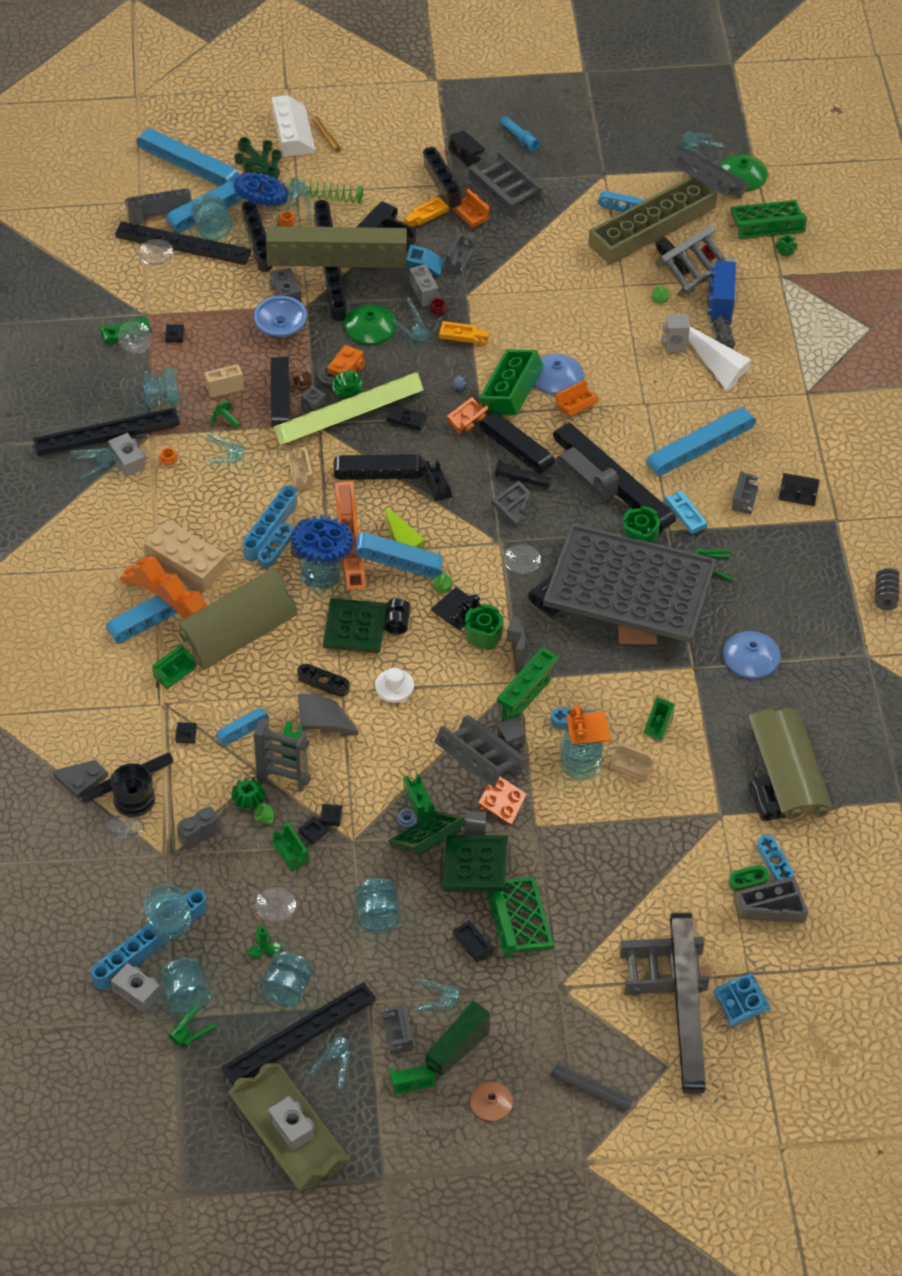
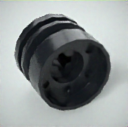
[110,763,155,817]

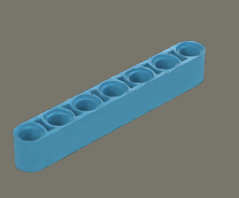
[136,128,239,186]
[646,407,756,476]
[91,889,207,989]

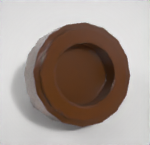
[293,371,312,390]

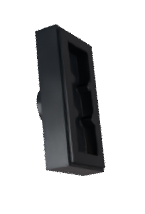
[387,405,427,431]
[453,920,494,963]

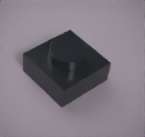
[165,324,184,342]
[175,722,197,744]
[320,804,343,827]
[299,817,327,845]

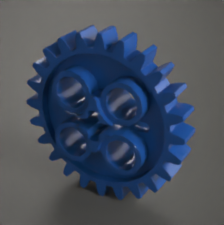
[234,172,289,207]
[291,515,353,565]

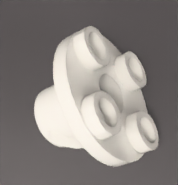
[375,668,414,703]

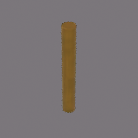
[312,117,341,152]

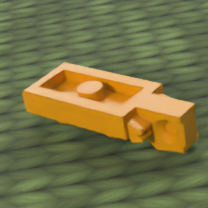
[405,197,449,227]
[439,321,489,344]

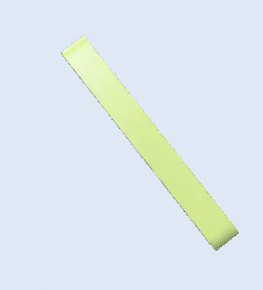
[274,372,424,444]

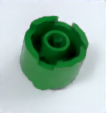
[622,506,660,543]
[465,604,504,650]

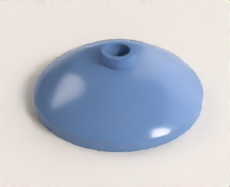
[254,296,307,337]
[534,353,583,395]
[723,631,780,679]

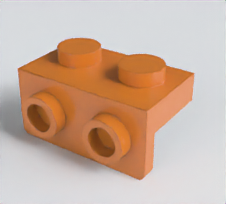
[452,189,490,228]
[327,345,365,376]
[555,380,599,416]
[445,397,489,435]

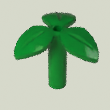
[210,400,241,428]
[247,925,283,958]

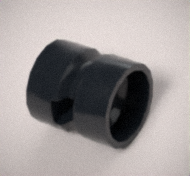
[384,598,411,635]

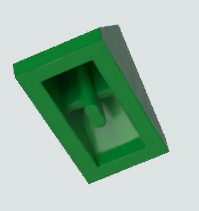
[643,697,675,740]

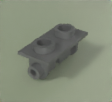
[712,314,735,349]

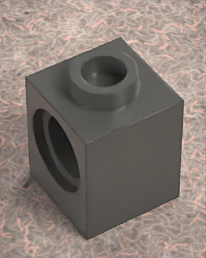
[301,386,327,414]
[497,718,525,751]

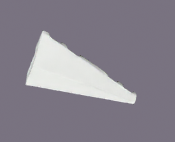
[688,327,751,392]

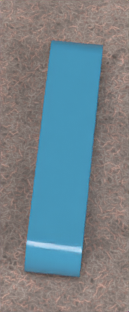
[166,181,242,232]
[243,486,297,561]
[355,533,443,578]
[105,584,190,643]

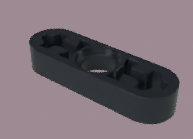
[655,237,690,276]
[297,664,350,697]

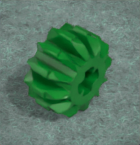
[332,369,362,399]
[231,777,265,811]

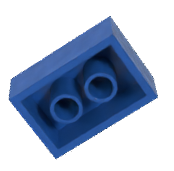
[708,260,736,324]

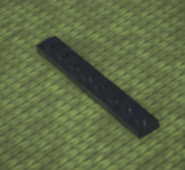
[115,221,251,265]
[33,407,180,456]
[222,982,376,1085]

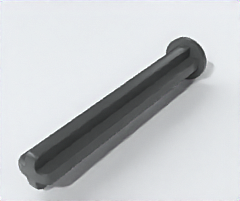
[550,1061,633,1110]

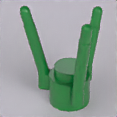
[695,549,734,581]
[169,1001,217,1046]

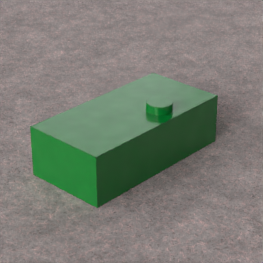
[479,349,544,415]

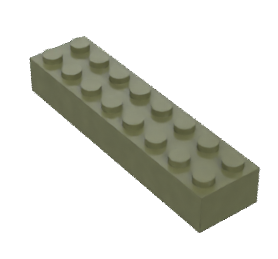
[588,176,717,264]
[266,226,407,268]

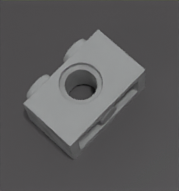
[410,264,438,307]
[662,315,690,352]
[108,433,146,477]
[111,963,161,1013]
[268,1096,315,1152]

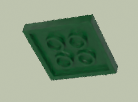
[323,598,387,653]
[388,811,466,855]
[443,835,508,892]

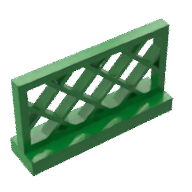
[730,200,807,239]
[497,647,558,722]
[486,877,554,957]

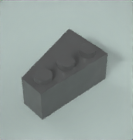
[733,877,808,922]

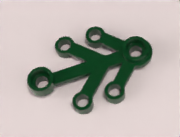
[234,137,282,180]

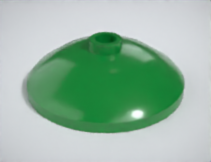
[719,154,768,192]
[344,304,397,345]

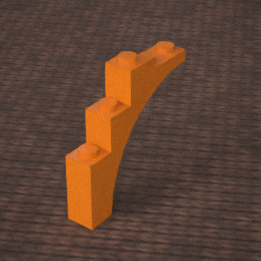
[334,480,366,590]
[120,556,208,619]

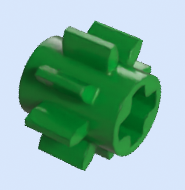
[775,235,798,256]

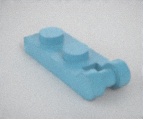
[664,490,708,535]

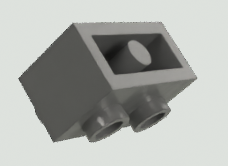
[269,268,301,302]

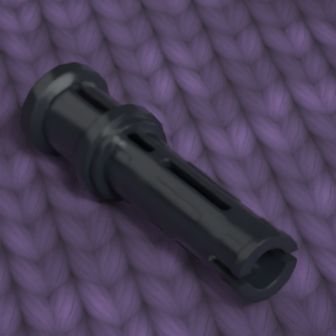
[495,460,551,489]

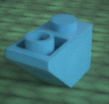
[406,245,444,276]

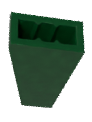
[426,1001,490,1076]

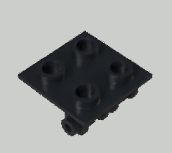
[431,587,481,630]

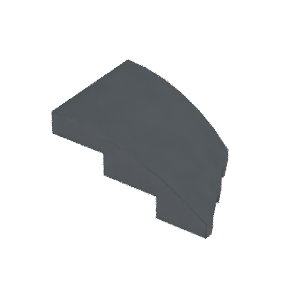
[507,615,527,672]
[298,694,358,736]

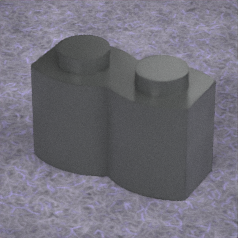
[177,807,220,849]

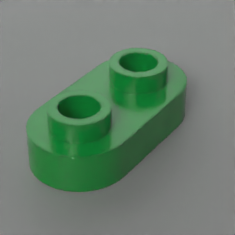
[729,865,769,892]

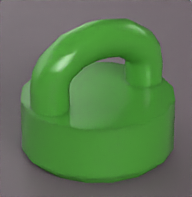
[652,284,669,304]
[433,572,452,593]
[254,802,274,824]

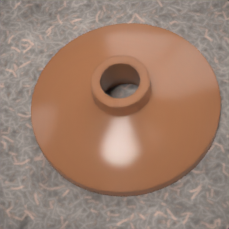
[470,1082,513,1122]

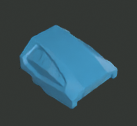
[713,973,771,1027]

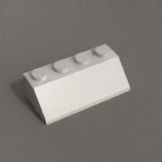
[272,95,316,157]

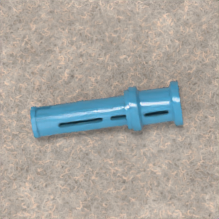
[500,116,541,152]

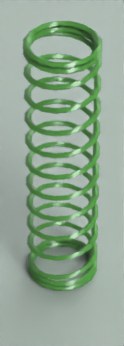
[289,178,363,204]

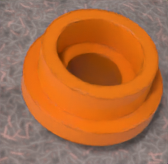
[279,211,296,227]
[159,448,178,465]

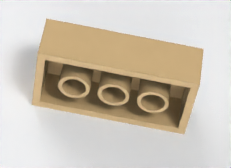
[144,520,228,592]

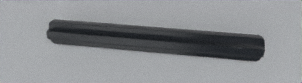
[81,752,173,802]

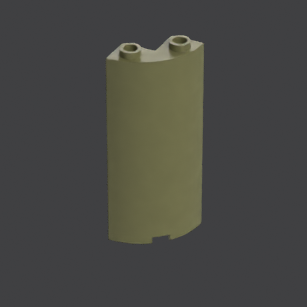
[178,567,298,670]
[749,707,834,819]
[228,1063,350,1190]

